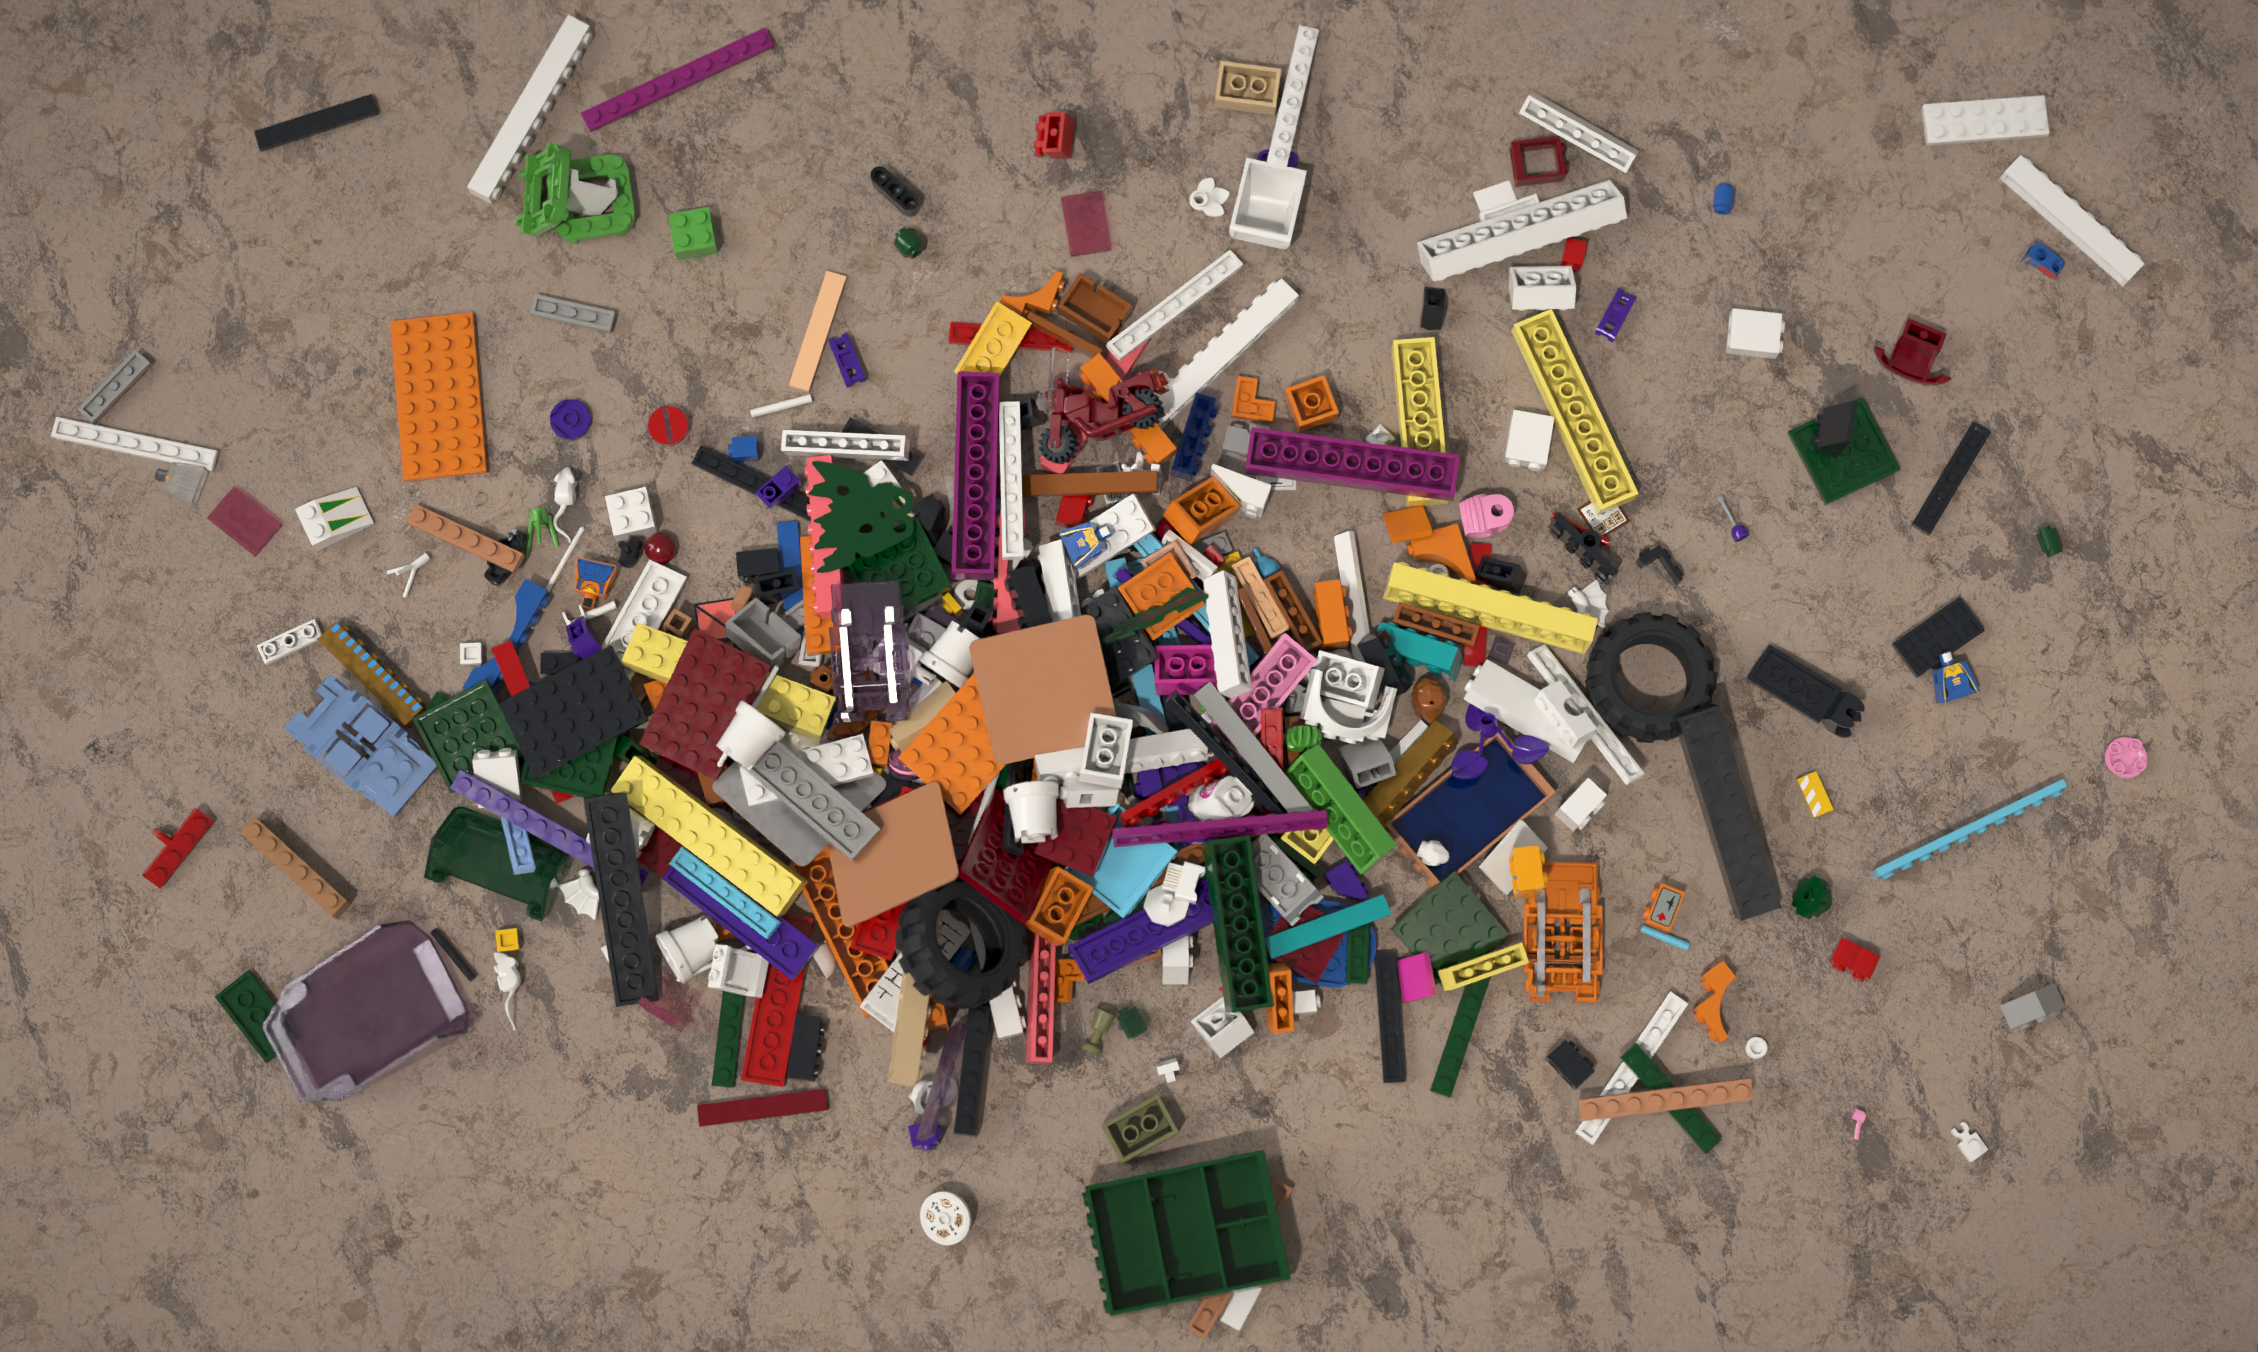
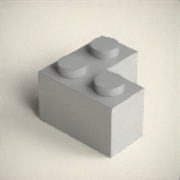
[2000,983,2065,1030]

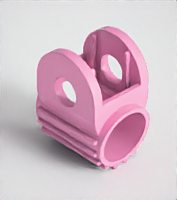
[1459,494,1514,538]

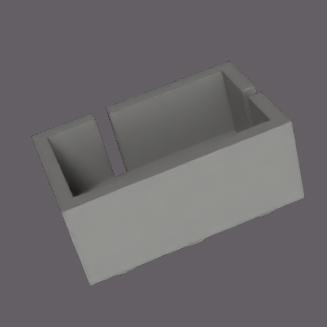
[725,598,801,673]

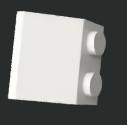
[1191,997,1254,1059]

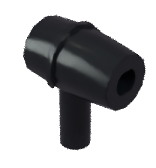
[618,537,643,568]

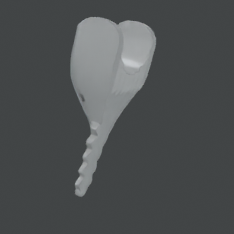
[1111,693,1169,739]

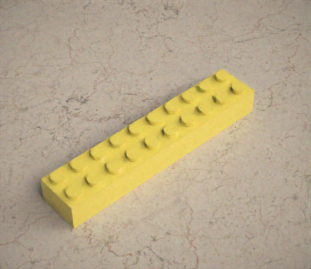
[1511,309,1639,516]
[1383,562,1598,655]
[622,622,836,741]
[611,756,808,916]

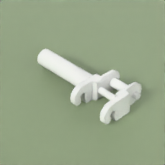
[562,601,617,625]

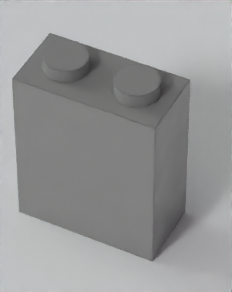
[1338,738,1396,789]

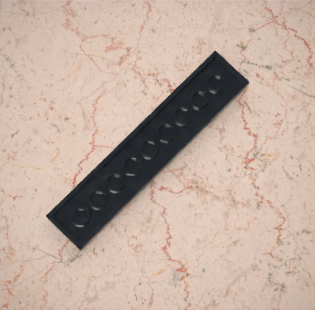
[583,791,659,1007]

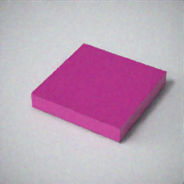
[1396,953,1437,1003]

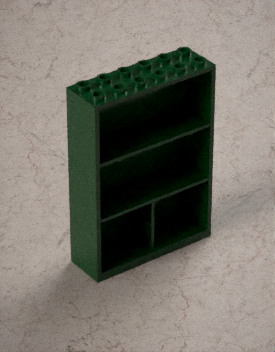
[1082,1150,1292,1318]

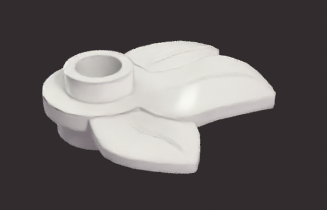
[1189,178,1229,217]

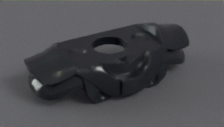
[484,529,528,586]

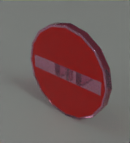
[647,406,689,446]

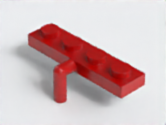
[142,807,213,888]

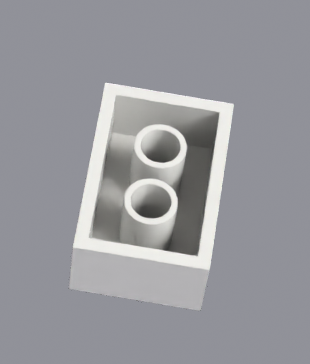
[1508,266,1576,311]
[1314,650,1385,709]
[1079,713,1133,788]

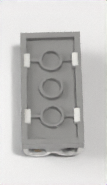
[1251,834,1324,926]

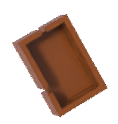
[1057,273,1132,344]

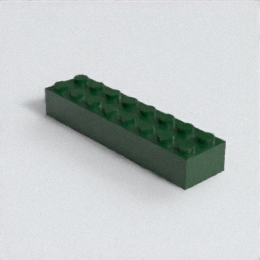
[1202,835,1274,1013]

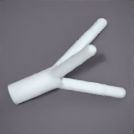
[387,553,430,598]

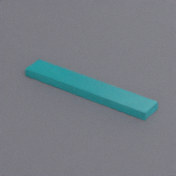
[1264,894,1391,960]

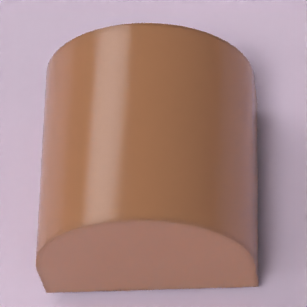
[731,586,755,612]

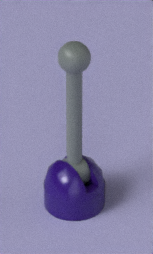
[1717,495,1750,542]

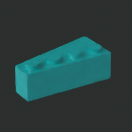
[1377,622,1464,682]

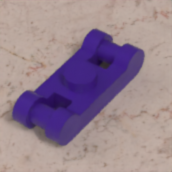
[1594,288,1637,343]
[828,333,866,388]

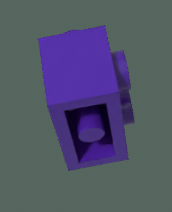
[565,615,602,659]
[1134,769,1163,801]
[908,1120,943,1152]

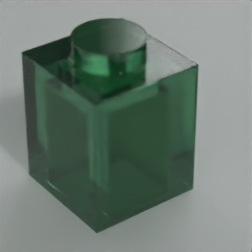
[1116,1006,1147,1041]

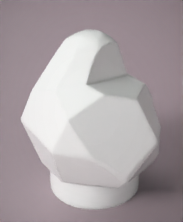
[1417,840,1449,866]

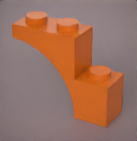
[1000,270,1066,318]
[1693,961,1736,1044]

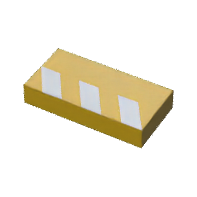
[1796,771,1834,818]

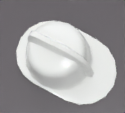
[909,1077,957,1116]

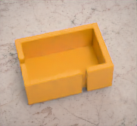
[1509,845,1548,900]

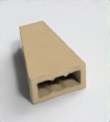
[889,681,956,753]

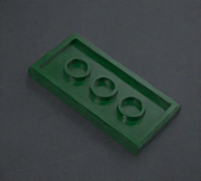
[214,970,302,1063]

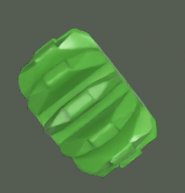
[1286,725,1322,753]

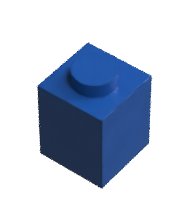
[728,436,759,463]

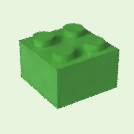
[668,207,718,260]

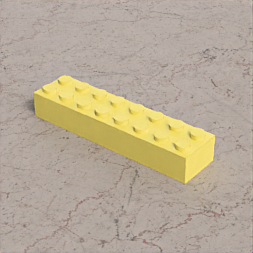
[1391,337,1449,507]

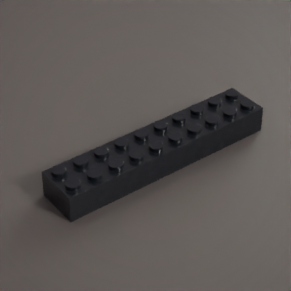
[1673,704,1782,921]

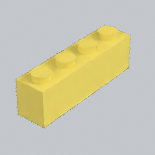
[1438,943,1529,991]

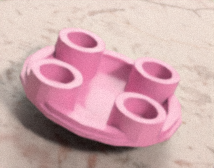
[2105,737,2147,778]

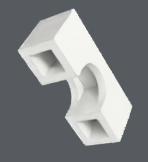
[1534,680,1598,749]

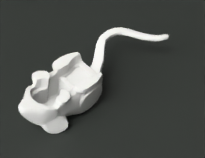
[553,467,577,543]
[494,952,521,1031]

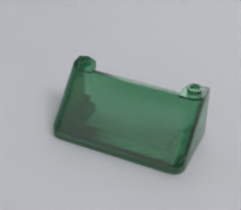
[424,807,570,922]

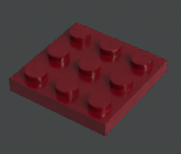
[1034,794,1118,878]
[1265,906,1346,984]

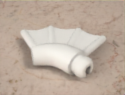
[1568,580,1609,628]
[558,869,599,920]

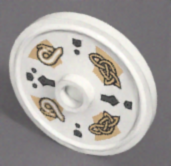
[920,1191,971,1245]

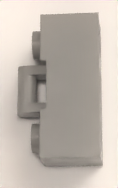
[1222,422,1270,460]

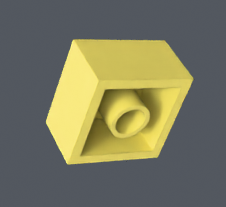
[1280,829,1334,864]

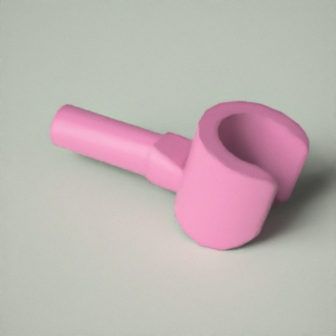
[1851,1108,1866,1140]

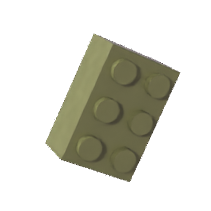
[1101,1094,1179,1165]

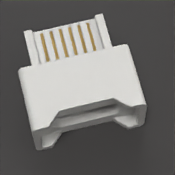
[1162,861,1206,904]

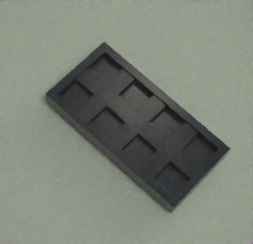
[1891,597,1985,678]

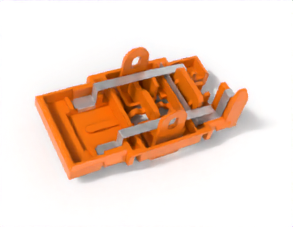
[1523,861,1603,1003]

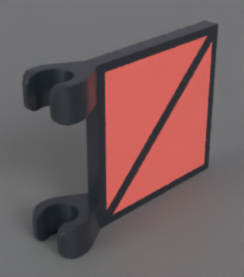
[694,598,743,651]

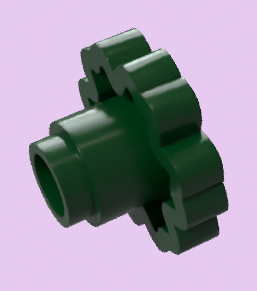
[1792,876,1832,919]

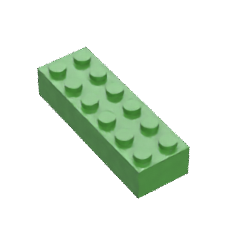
[1284,744,1397,875]

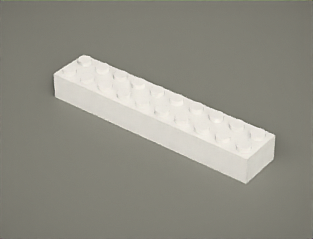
[1417,180,1627,282]

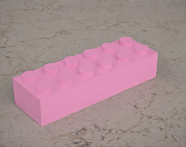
[1209,633,1317,755]

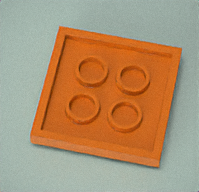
[1117,552,1205,640]

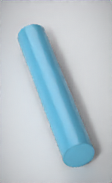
[1640,924,1690,951]

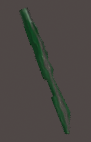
[1102,588,1208,645]

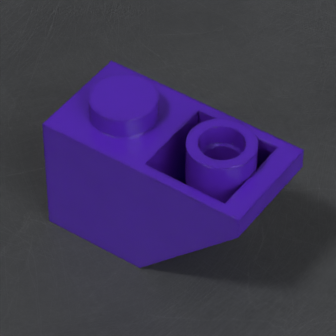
[755,465,802,508]
[1324,861,1369,902]

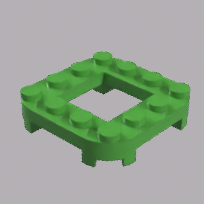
[515,143,572,237]
[547,155,636,244]

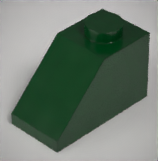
[615,735,658,765]

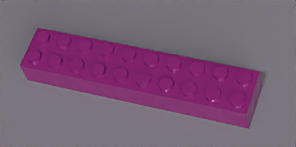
[952,372,999,580]
[1245,427,1460,501]

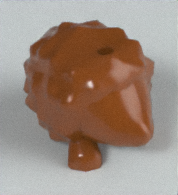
[1411,678,1447,724]

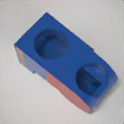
[2021,241,2065,279]

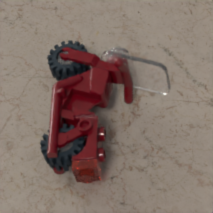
[1036,347,1170,464]

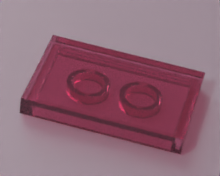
[1060,191,1111,257]
[207,487,283,557]
[638,997,686,1032]

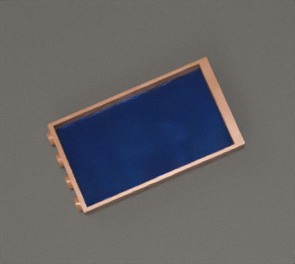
[1385,730,1556,889]

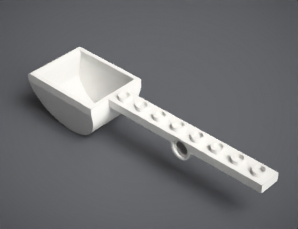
[1229,25,1319,250]

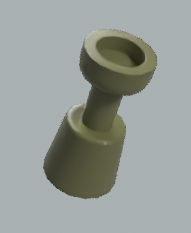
[1082,1009,1116,1056]

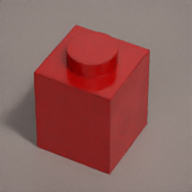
[1560,238,1587,272]

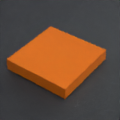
[1382,506,1432,543]

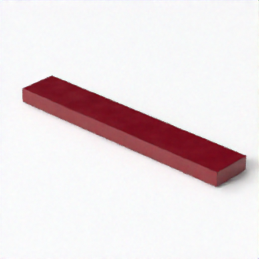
[697,1089,828,1127]

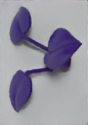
[1452,703,1549,779]

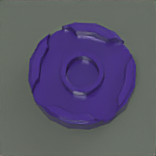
[550,399,592,441]

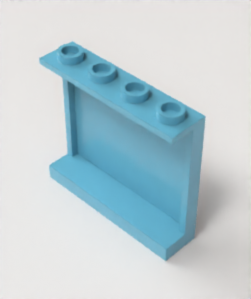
[1064,803,1179,918]

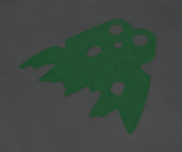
[808,461,914,573]

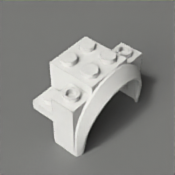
[1300,669,1397,744]

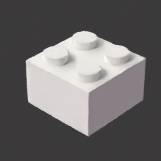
[605,487,658,542]
[1555,778,1607,832]

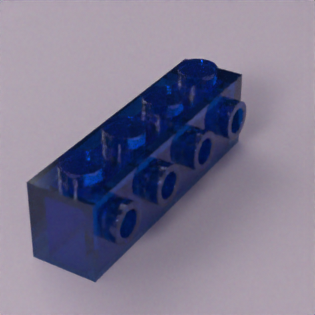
[1171,392,1218,481]

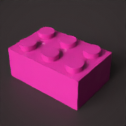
[1155,645,1219,695]

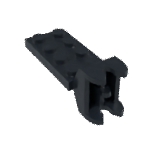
[1747,644,1865,738]

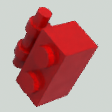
[1034,112,1075,159]

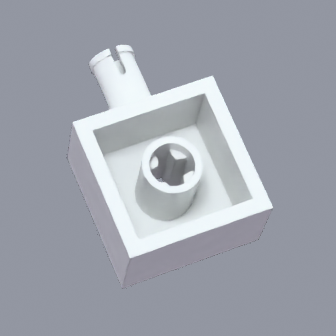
[867,629,936,688]

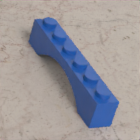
[462,579,551,694]

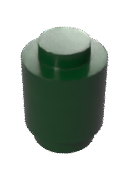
[2036,525,2063,558]

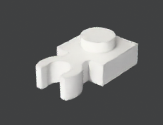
[1951,1122,1988,1163]

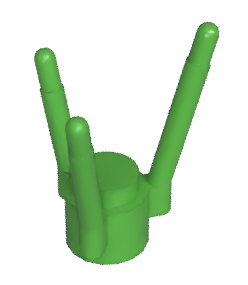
[525,508,559,560]

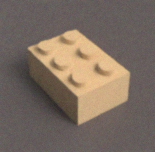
[1214,61,1281,116]

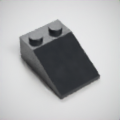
[1811,401,1857,457]

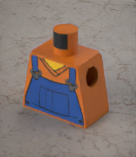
[575,557,619,609]

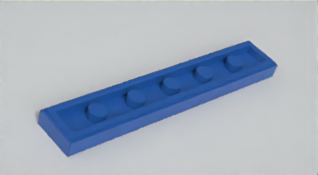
[777,521,804,645]

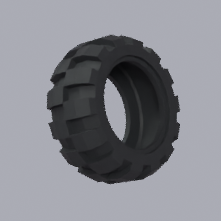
[1585,612,1717,743]
[895,876,1027,1009]

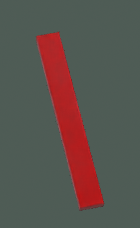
[491,641,576,804]

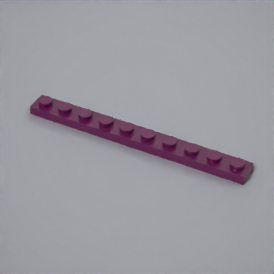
[581,28,774,133]
[1112,810,1327,847]

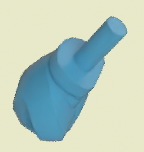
[1253,547,1280,580]

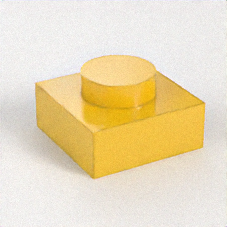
[942,592,963,617]
[495,928,520,953]

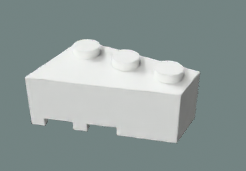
[1162,935,1193,984]

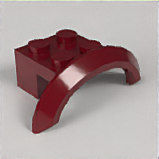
[1873,318,1952,385]

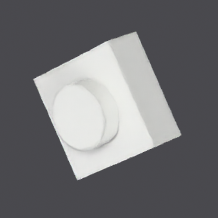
[460,643,483,666]

